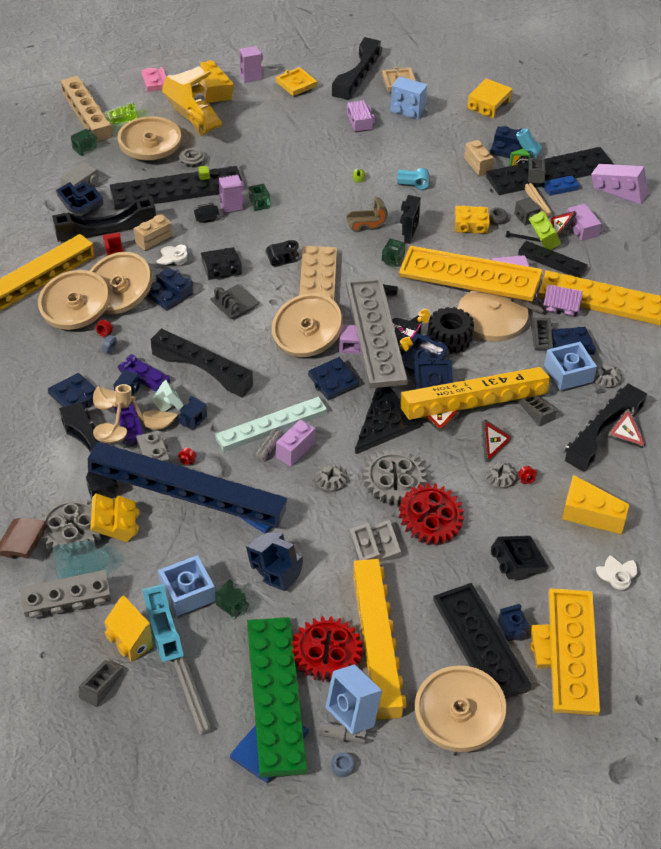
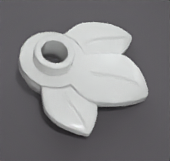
[157,245,188,265]
[596,555,637,590]

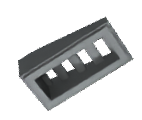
[528,158,545,183]
[531,317,553,351]
[518,396,557,426]
[79,660,124,707]

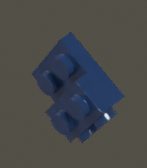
[490,126,523,158]
[147,267,193,311]
[402,333,449,372]

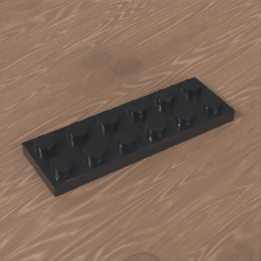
[433,583,532,699]

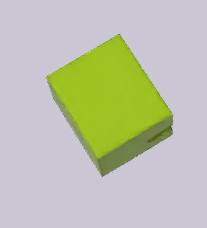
[198,166,210,180]

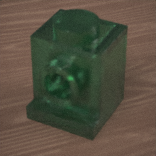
[71,128,97,156]
[248,183,270,211]
[381,238,406,265]
[215,579,249,619]

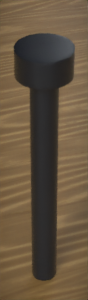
[505,231,540,242]

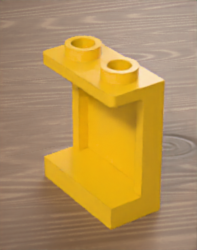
[467,78,513,118]

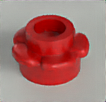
[96,319,113,337]
[178,448,197,465]
[518,466,537,484]

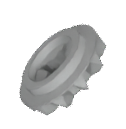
[179,148,205,167]
[594,363,621,387]
[485,461,516,488]
[315,464,346,491]

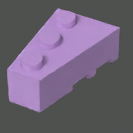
[591,164,648,204]

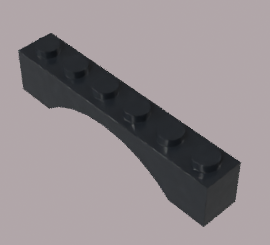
[332,37,382,100]
[52,197,156,242]
[150,328,253,398]
[565,383,647,472]
[59,402,118,499]

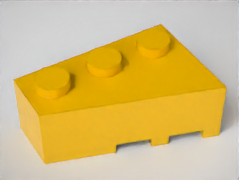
[199,60,234,103]
[562,475,629,534]

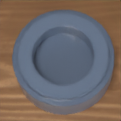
[102,335,117,354]
[331,752,354,777]

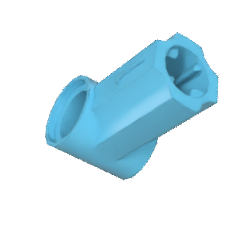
[516,128,542,158]
[397,168,429,190]

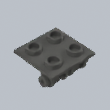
[210,284,259,319]

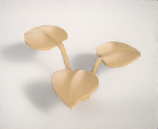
[93,384,177,443]

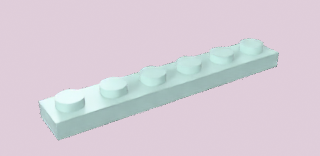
[215,397,327,452]

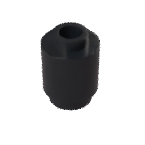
[194,203,219,222]

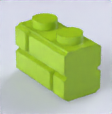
[529,211,561,250]

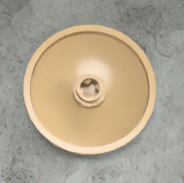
[118,116,182,160]
[90,252,153,314]
[38,270,110,330]
[458,290,528,341]
[272,293,343,357]
[415,665,506,752]

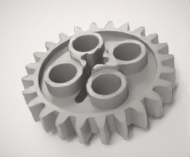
[362,449,427,506]
[38,497,101,556]

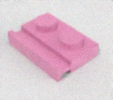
[141,67,166,92]

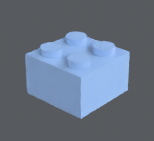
[390,76,427,120]
[544,342,597,390]
[158,555,216,617]
[325,665,382,735]

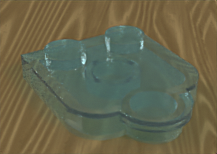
[53,540,109,579]

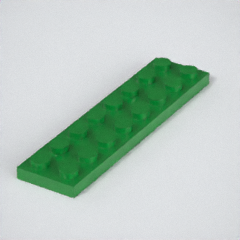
[247,617,307,778]

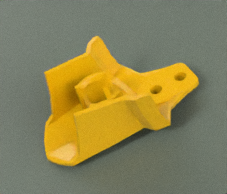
[162,67,222,136]

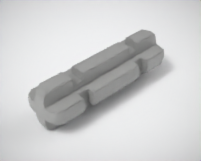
[256,429,281,461]

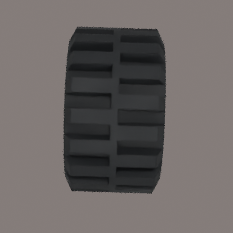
[427,307,474,354]

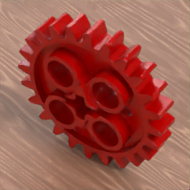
[399,483,465,546]
[292,616,363,682]

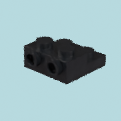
[400,195,421,244]
[201,247,242,280]
[491,536,549,579]

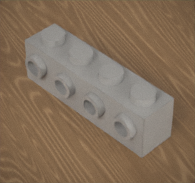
[19,570,111,618]

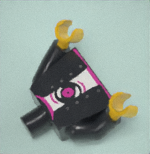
[392,309,431,356]

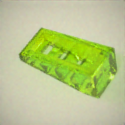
[105,103,137,123]

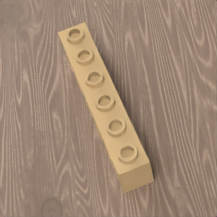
[60,76,113,143]

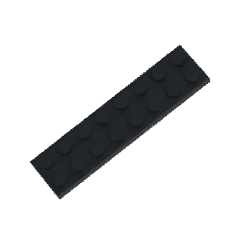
[486,147,614,195]
[110,166,242,210]

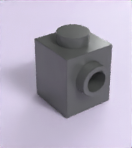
[514,197,541,226]

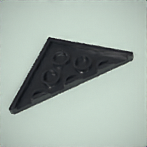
[355,386,420,454]

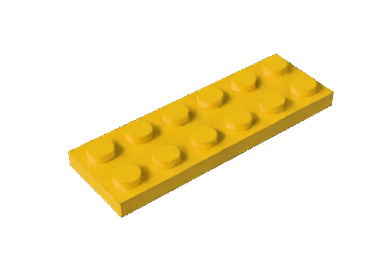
[548,588,600,715]

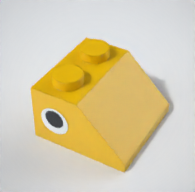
[104,595,153,662]

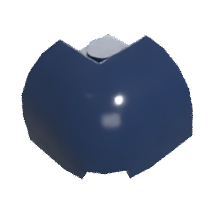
[56,181,103,216]
[246,532,303,591]

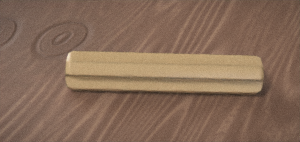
[525,183,552,217]

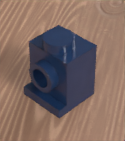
[113,370,140,396]
[178,396,207,430]
[498,604,530,641]

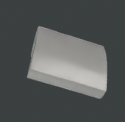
[350,520,403,562]

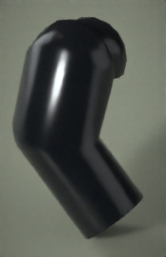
[383,284,398,295]

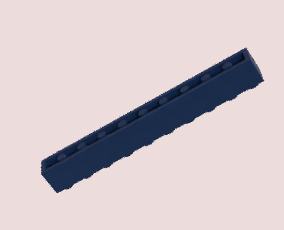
[87,442,287,528]

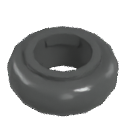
[488,208,508,224]

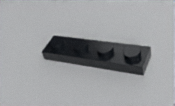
[518,240,588,278]

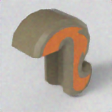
[346,197,388,231]

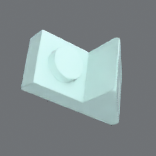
[152,380,184,412]

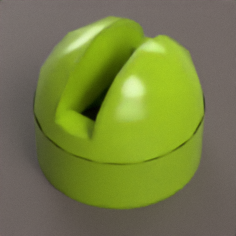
[353,169,365,183]

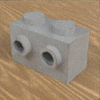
[136,431,173,463]

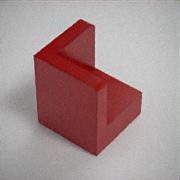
[103,232,123,256]

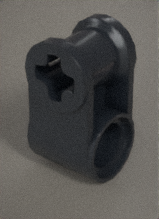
[265,240,299,267]

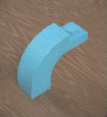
[142,584,184,662]

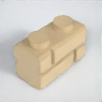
[464,140,494,176]
[134,214,172,251]

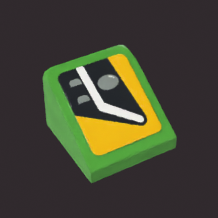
[509,148,530,166]

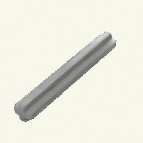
[174,657,211,735]

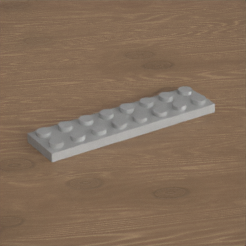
[346,278,407,388]

